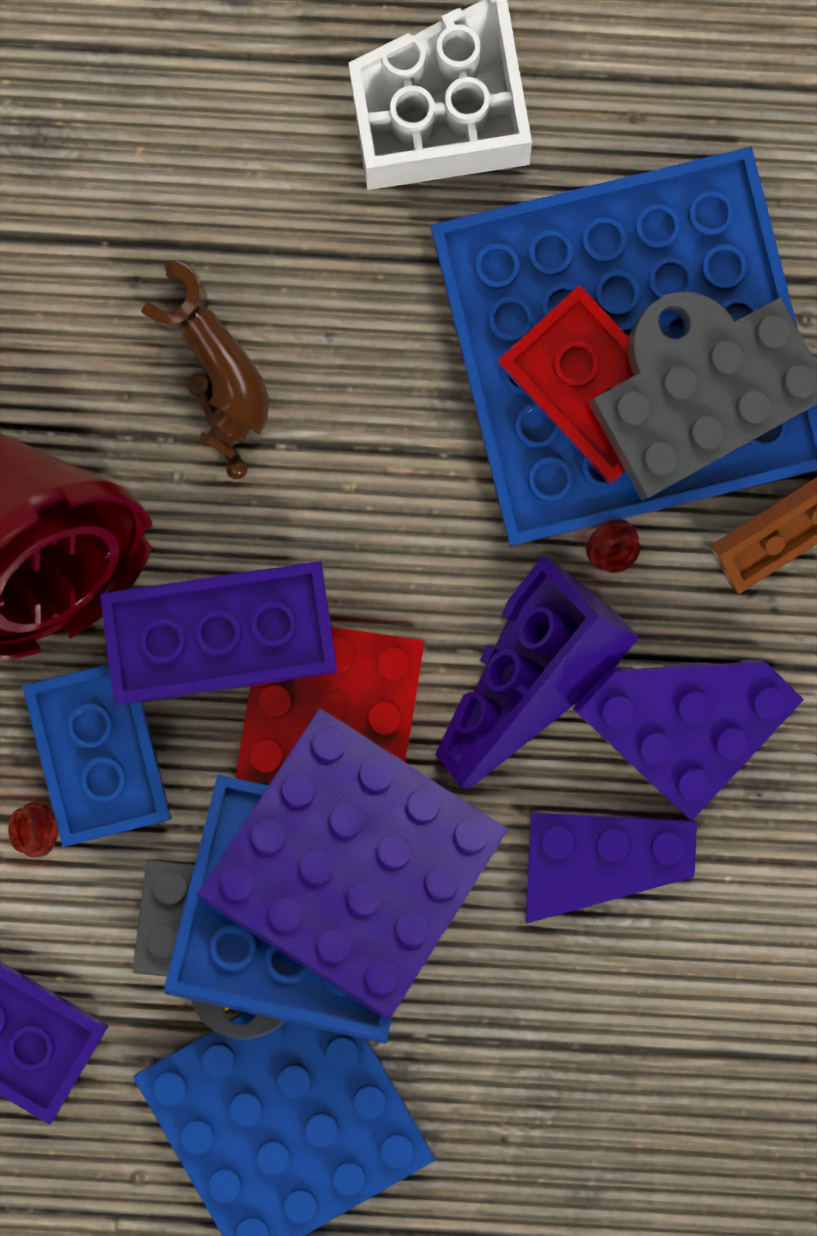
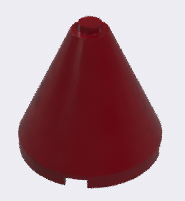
[0,433,153,660]

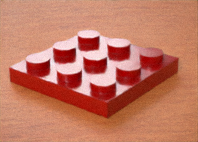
[235,626,425,784]

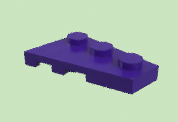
[525,812,697,924]

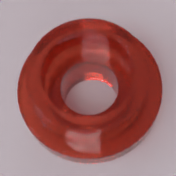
[586,519,640,573]
[8,802,59,858]

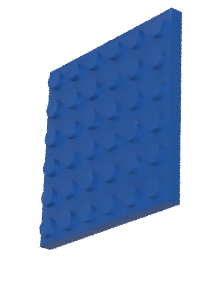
[431,146,817,547]

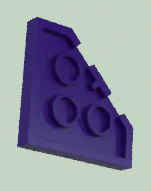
[572,659,804,821]

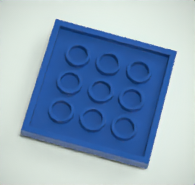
[164,775,393,1043]
[133,1012,435,1236]

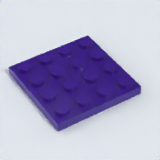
[196,708,508,1021]

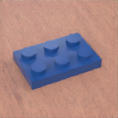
[22,664,172,847]

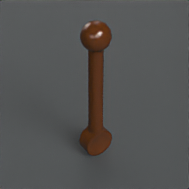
[187,373,248,480]

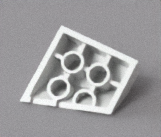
[348,0,532,190]

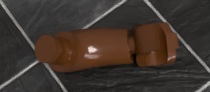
[141,260,269,460]

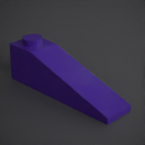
[435,555,639,790]

